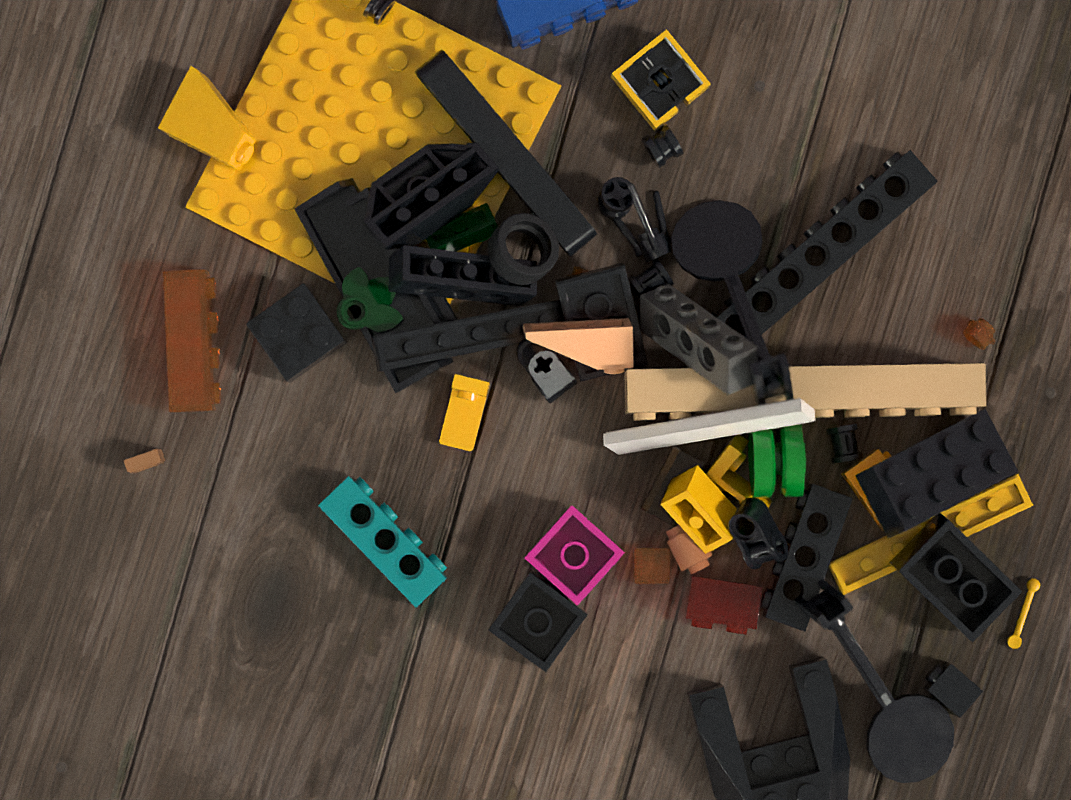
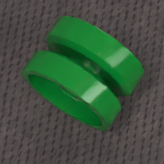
[748,424,806,498]

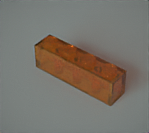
[163,269,221,413]

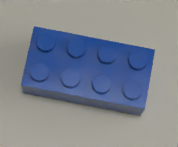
[496,0,638,49]

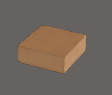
[123,449,165,473]

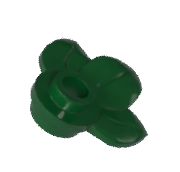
[337,267,403,332]

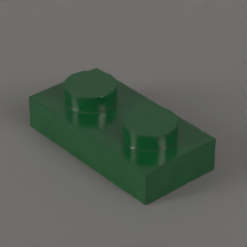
[426,203,498,252]

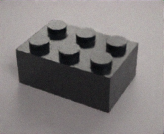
[889,513,1022,643]

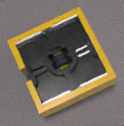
[611,29,711,131]

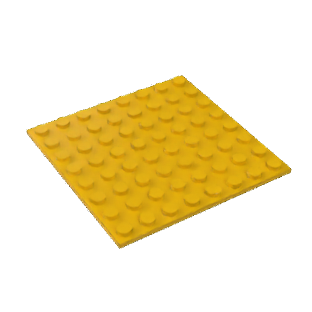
[185,0,561,305]

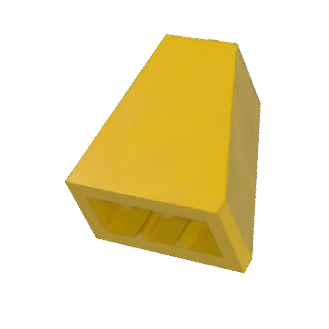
[158,66,256,171]

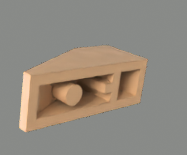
[523,318,634,374]

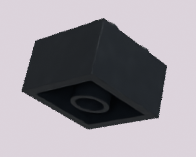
[246,283,347,383]
[488,572,588,672]

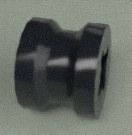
[642,124,684,168]
[597,177,634,219]

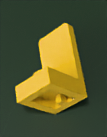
[439,374,490,451]
[706,434,772,508]

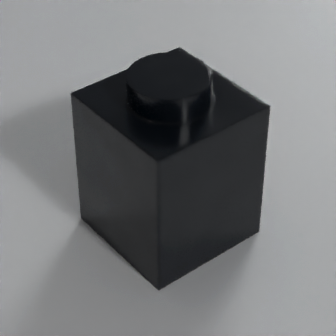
[923,661,983,718]

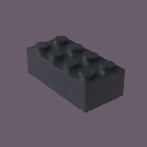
[855,409,1018,539]

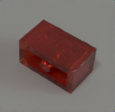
[684,575,763,635]

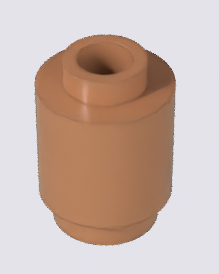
[666,525,713,575]

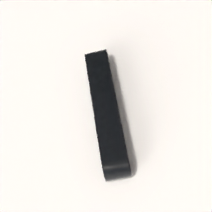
[415,49,598,257]

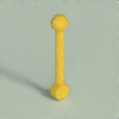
[1007,578,1040,649]

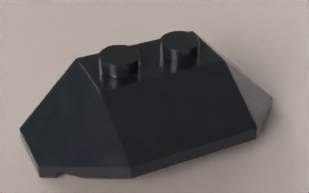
[364,143,499,250]

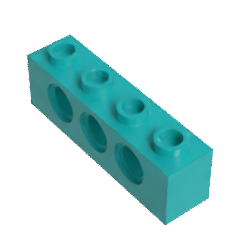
[318,476,448,608]

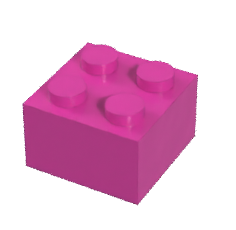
[524,505,625,606]

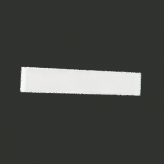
[603,398,815,455]

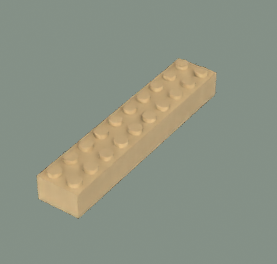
[625,363,986,421]

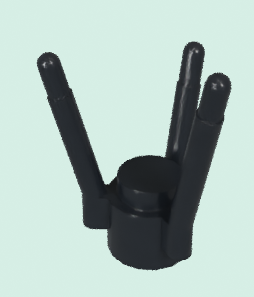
[612,182,672,262]

